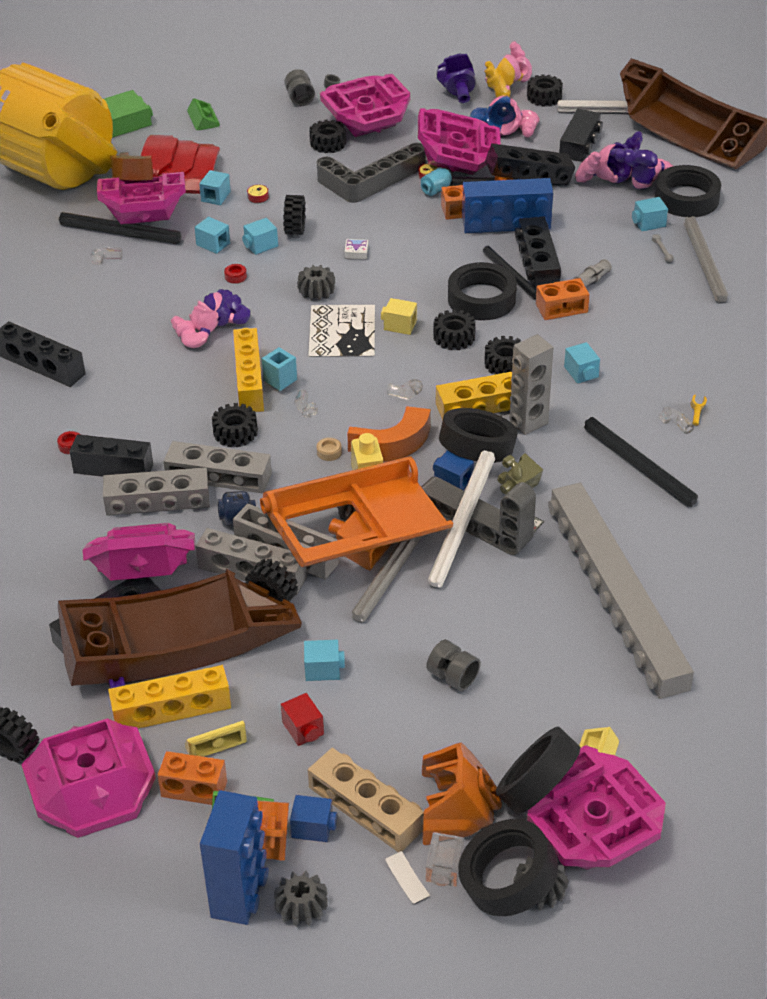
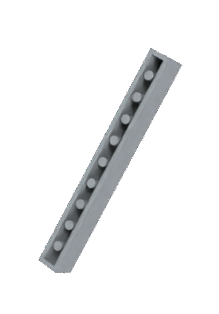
[548,482,694,699]

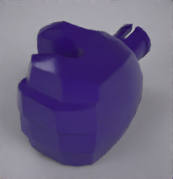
[436,53,476,103]

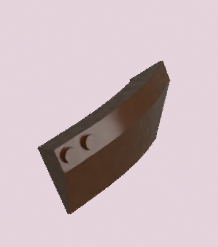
[620,58,767,169]
[57,569,302,686]

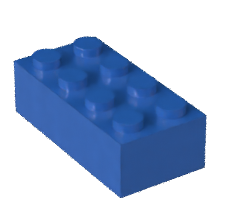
[462,178,553,233]
[200,790,269,925]

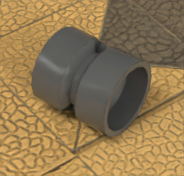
[284,69,315,106]
[426,639,481,691]

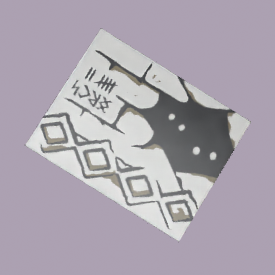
[309,305,375,356]

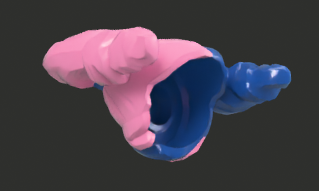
[470,96,540,138]

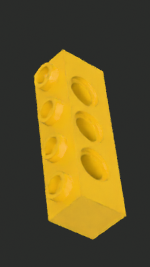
[233,328,264,412]
[435,372,512,420]
[108,665,231,729]

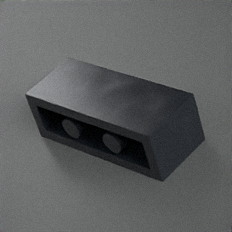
[559,108,603,162]
[69,434,154,477]

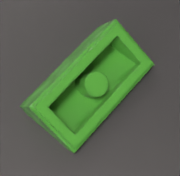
[187,98,220,130]

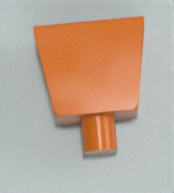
[328,511,391,571]

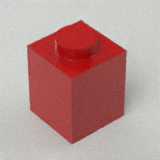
[281,692,324,746]

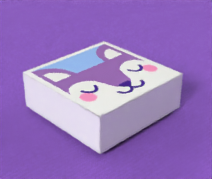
[344,239,368,259]

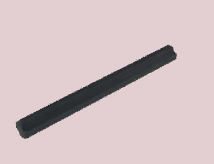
[58,212,182,244]
[584,417,698,507]

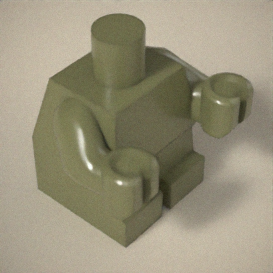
[497,453,543,495]

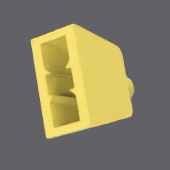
[351,433,383,470]

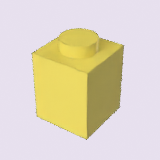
[381,298,417,335]

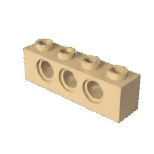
[308,747,424,852]

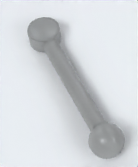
[652,234,674,263]

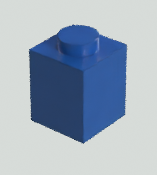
[433,450,474,490]
[290,795,337,843]

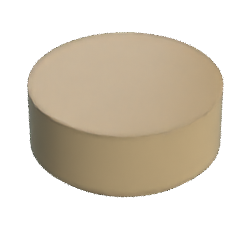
[316,438,342,461]

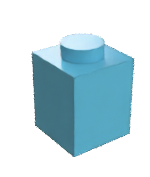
[199,170,231,205]
[632,197,668,231]
[194,217,230,254]
[242,218,278,255]
[564,342,600,384]
[262,347,297,391]
[304,640,345,681]

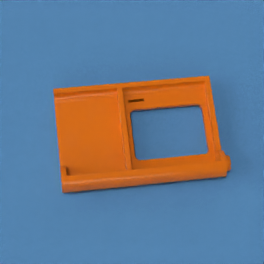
[260,456,454,567]

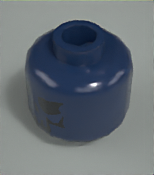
[218,491,256,526]

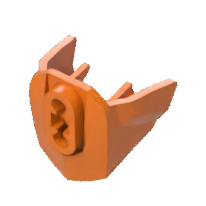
[422,742,502,845]

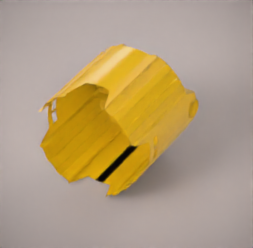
[0,62,117,190]

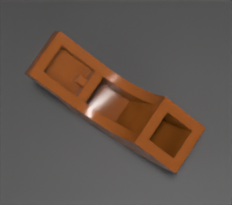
[110,152,154,180]

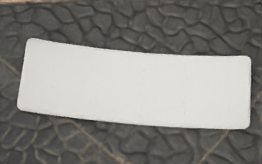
[385,851,430,903]

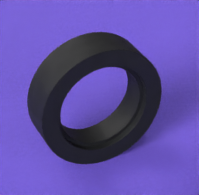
[655,165,721,217]
[448,262,517,320]
[439,408,518,463]
[496,726,581,814]
[458,819,558,916]

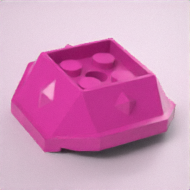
[320,74,410,137]
[418,108,501,175]
[97,172,186,224]
[82,523,196,581]
[21,718,156,838]
[527,745,666,870]

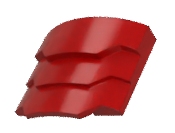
[141,135,220,194]

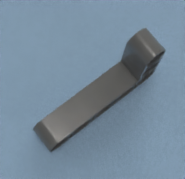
[317,143,426,203]
[421,477,536,555]

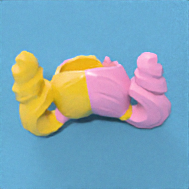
[484,41,532,98]

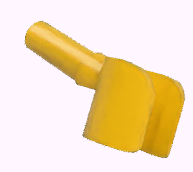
[690,394,707,426]

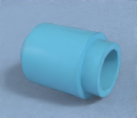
[421,168,452,196]

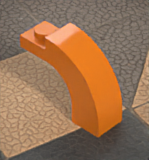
[347,406,431,462]

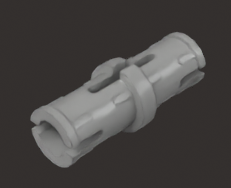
[574,259,612,287]

